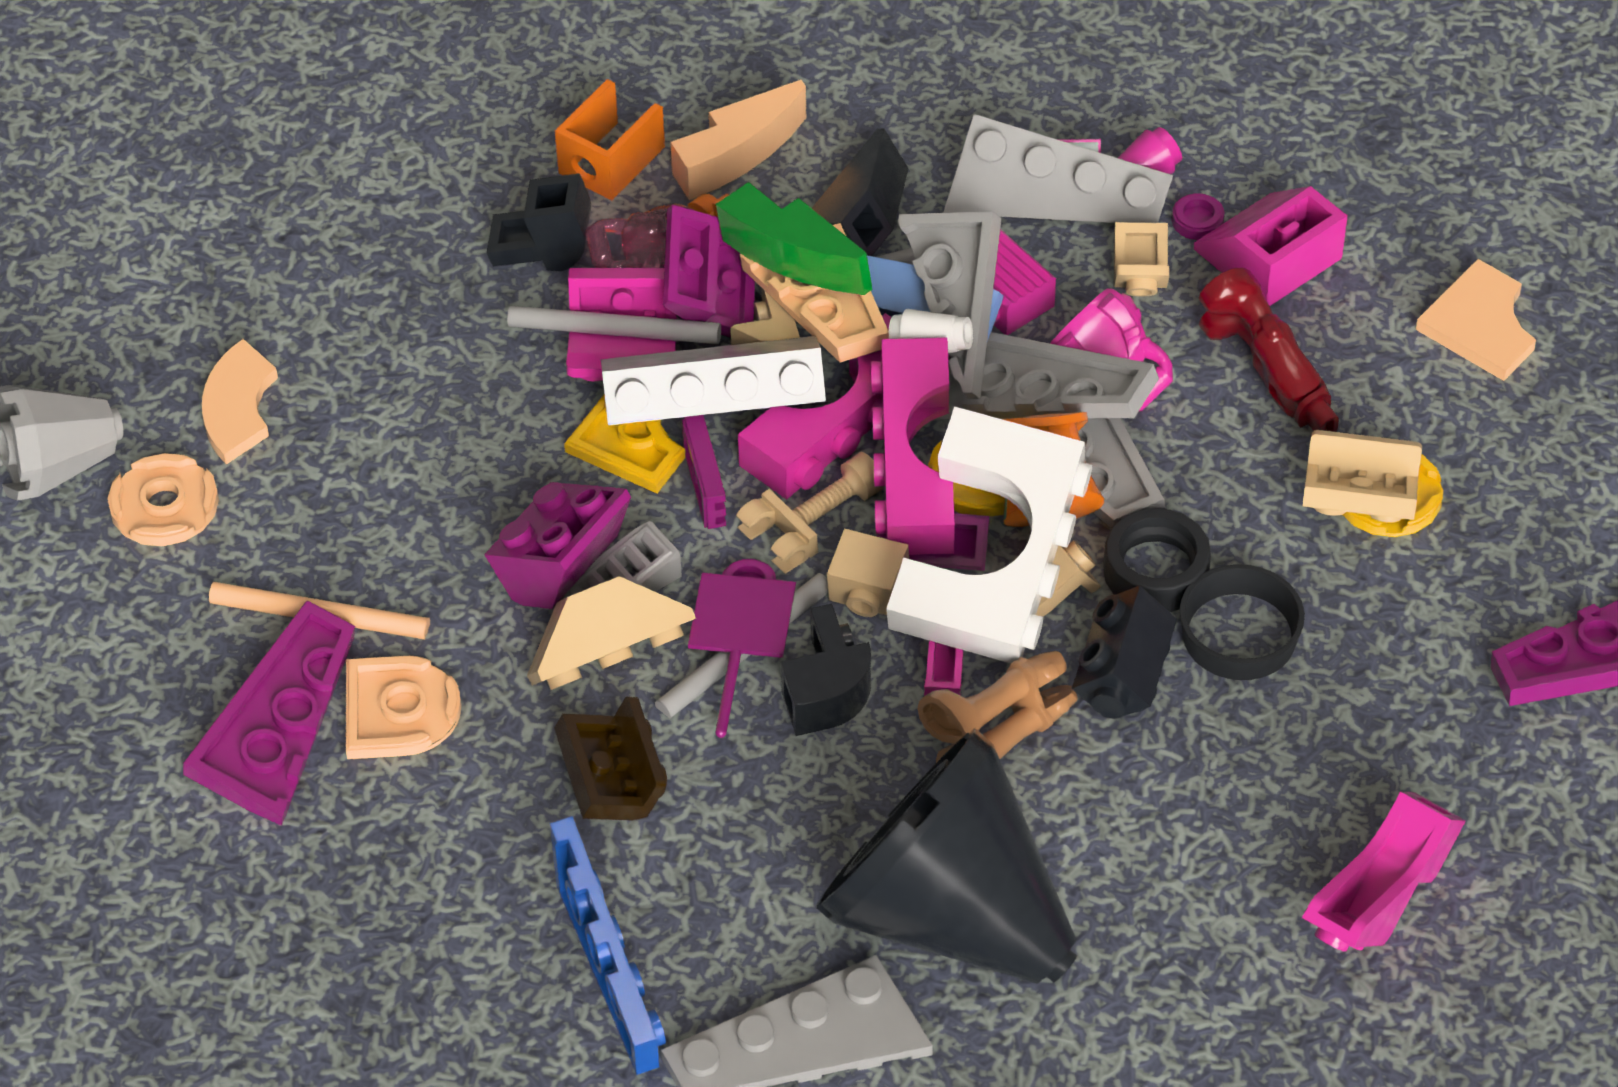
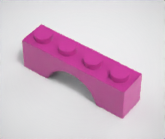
[738,313,892,500]
[871,338,955,555]

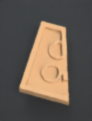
[740,223,889,363]

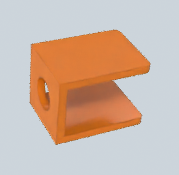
[555,79,665,201]

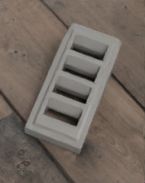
[562,520,682,599]

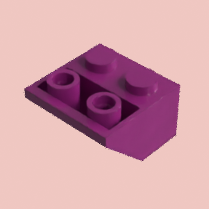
[484,482,631,609]

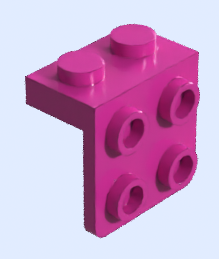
[566,268,677,382]

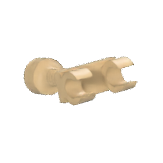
[736,452,885,574]

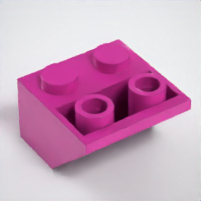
[1194,186,1348,306]

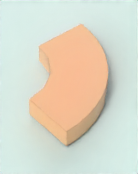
[202,339,278,464]

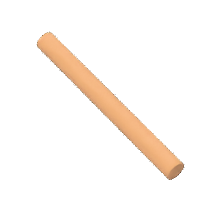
[209,582,430,640]

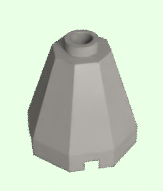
[0,385,123,501]

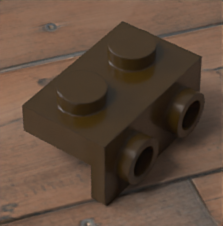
[554,696,667,821]

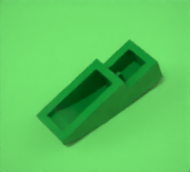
[716,182,873,295]

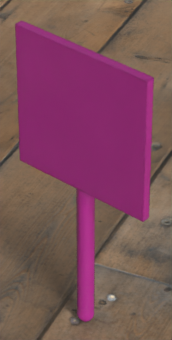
[688,573,796,738]

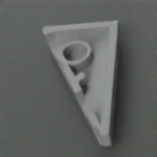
[898,211,1001,399]

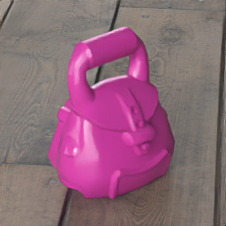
[1050,288,1173,411]

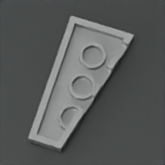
[943,114,1173,223]

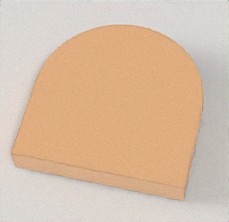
[346,656,461,759]

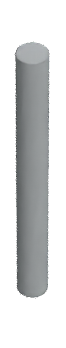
[507,305,721,344]
[655,573,828,719]

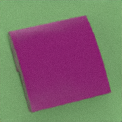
[663,205,755,338]

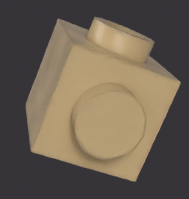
[827,528,909,617]

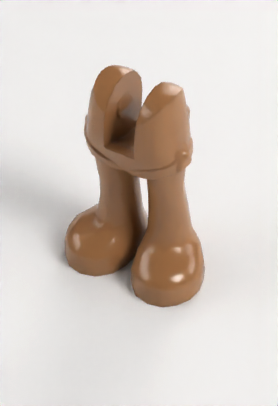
[917,651,1078,762]

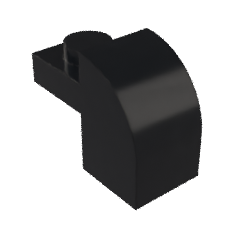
[486,173,591,272]
[781,603,871,736]

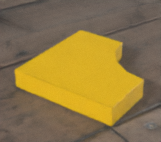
[564,395,685,493]

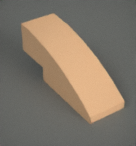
[670,80,806,201]

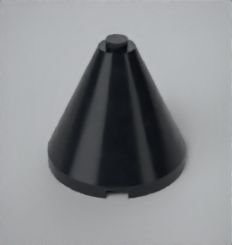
[815,728,1077,984]

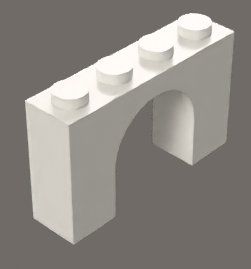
[886,407,1092,663]

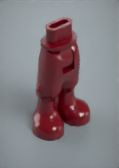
[1198,267,1339,432]

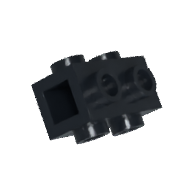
[1072,586,1177,719]

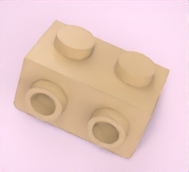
[1303,430,1422,522]

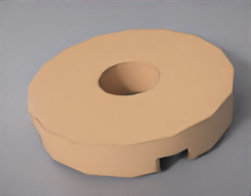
[108,453,219,546]

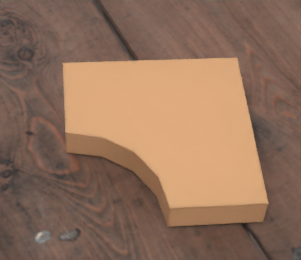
[1416,259,1536,381]

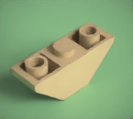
[527,576,696,690]

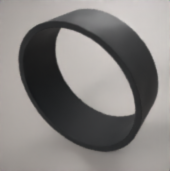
[1180,564,1305,680]

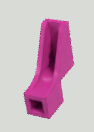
[1302,791,1466,952]

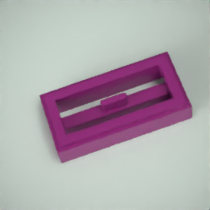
[682,415,727,529]

